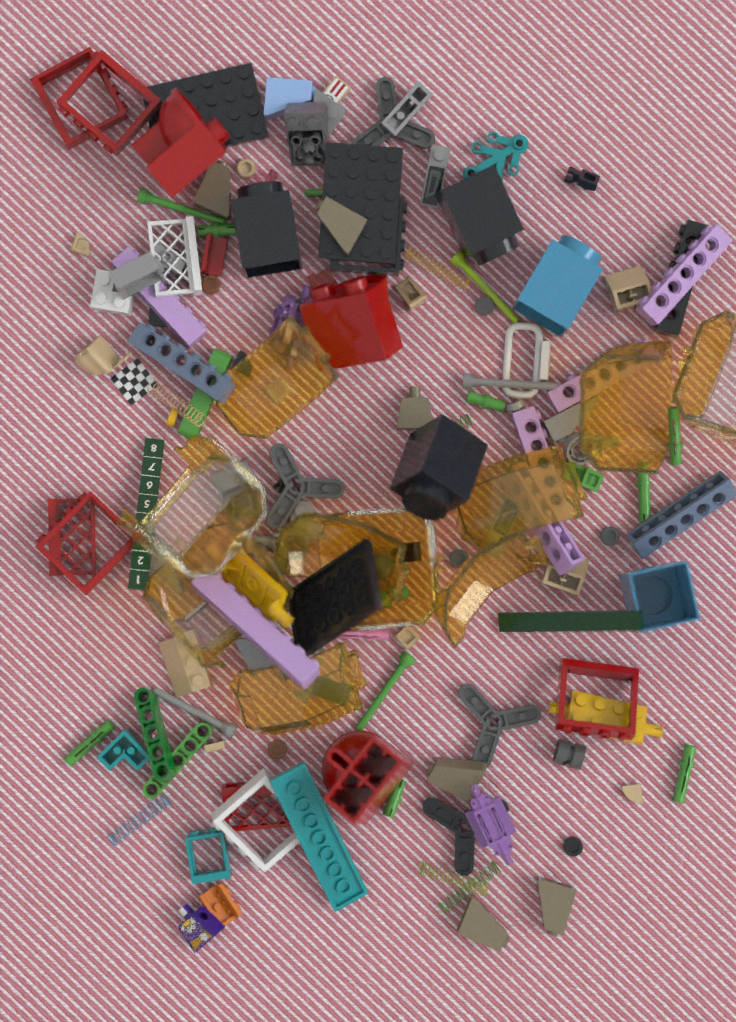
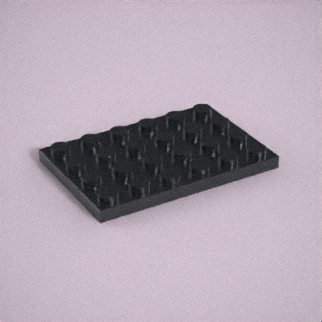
[143,63,269,147]
[318,142,403,265]
[287,538,383,657]

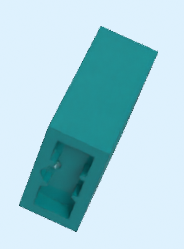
[185,827,232,884]

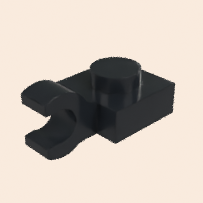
[564,167,600,192]

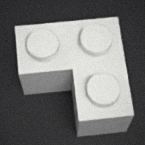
[90,269,134,317]

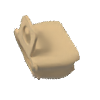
[75,335,132,375]

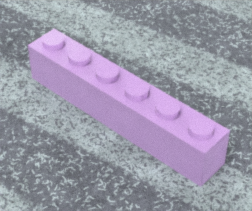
[111,247,206,350]

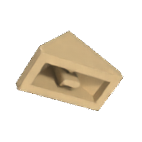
[394,277,427,312]

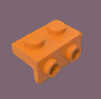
[198,883,242,926]

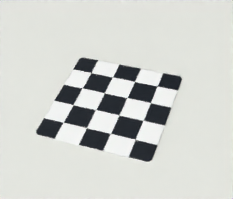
[111,358,157,405]

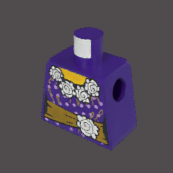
[179,903,225,953]

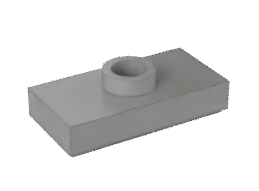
[148,241,186,276]

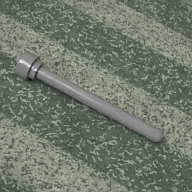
[463,373,556,390]
[153,687,238,739]

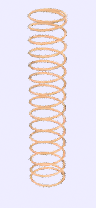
[148,381,206,427]

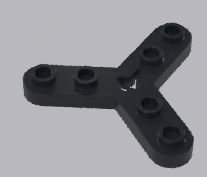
[423,797,509,876]

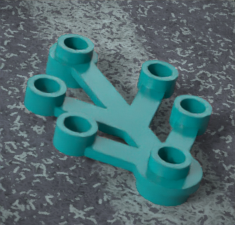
[463,131,529,181]

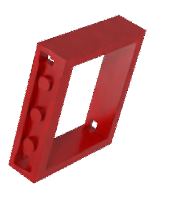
[30,47,129,150]
[57,50,162,156]
[35,491,134,595]
[555,658,639,741]

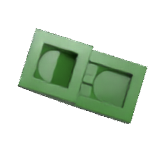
[559,460,604,492]

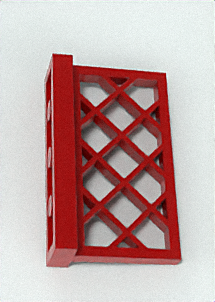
[48,498,96,576]
[221,782,292,831]

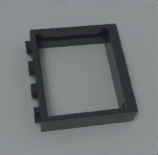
[330,196,407,276]

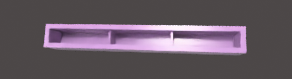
[191,567,320,690]

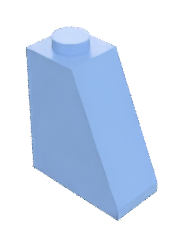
[264,77,316,120]

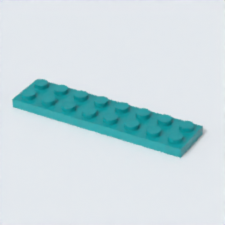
[269,761,369,912]

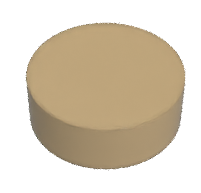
[237,159,256,179]

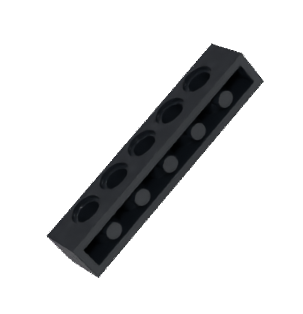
[653,220,708,338]

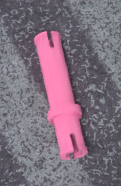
[337,626,389,641]

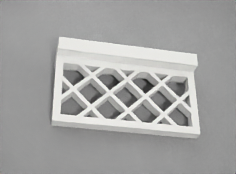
[147,216,202,297]

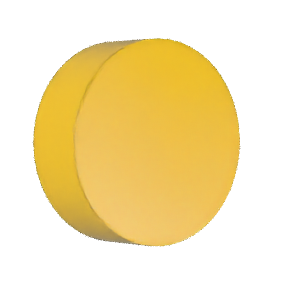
[166,407,179,427]

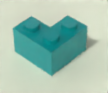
[96,728,149,771]

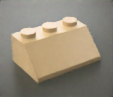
[158,630,213,697]

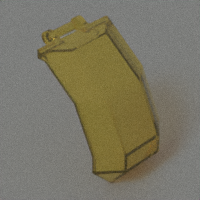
[216,315,339,439]
[452,445,588,550]
[273,512,411,609]
[432,529,549,648]
[229,642,367,735]

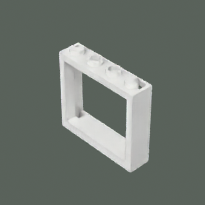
[212,768,299,872]

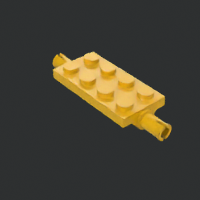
[207,545,294,627]
[548,690,663,745]

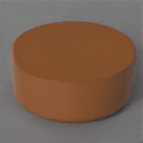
[201,275,221,295]
[268,739,287,759]

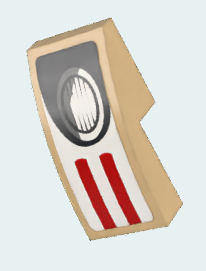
[323,75,351,104]

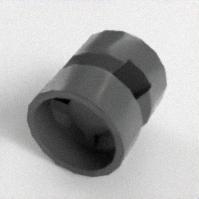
[553,739,586,770]

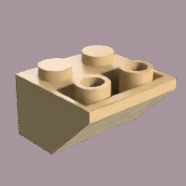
[604,265,652,313]
[540,558,589,596]

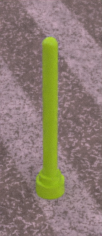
[450,251,519,323]

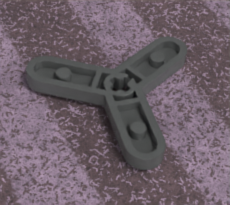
[351,77,435,149]
[266,443,344,529]
[458,683,541,767]

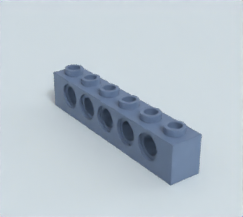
[127,322,236,404]
[625,470,736,559]

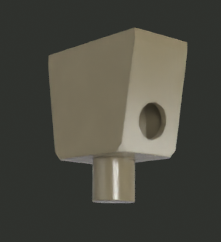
[397,386,433,430]

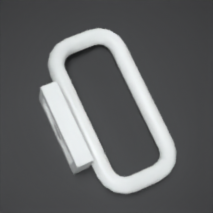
[502,322,551,399]

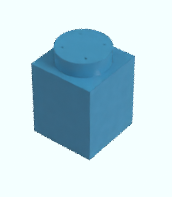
[512,235,603,337]
[618,561,701,633]

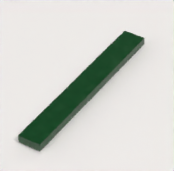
[498,610,644,632]

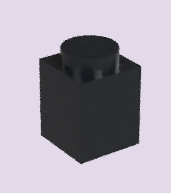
[435,165,524,266]
[231,181,303,278]
[389,414,488,520]

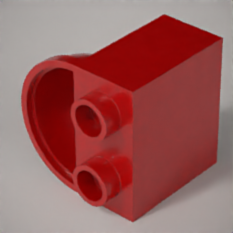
[131,87,230,198]
[299,274,403,371]
[322,730,414,825]

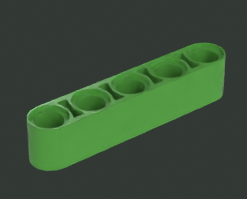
[178,348,233,441]
[143,721,213,799]

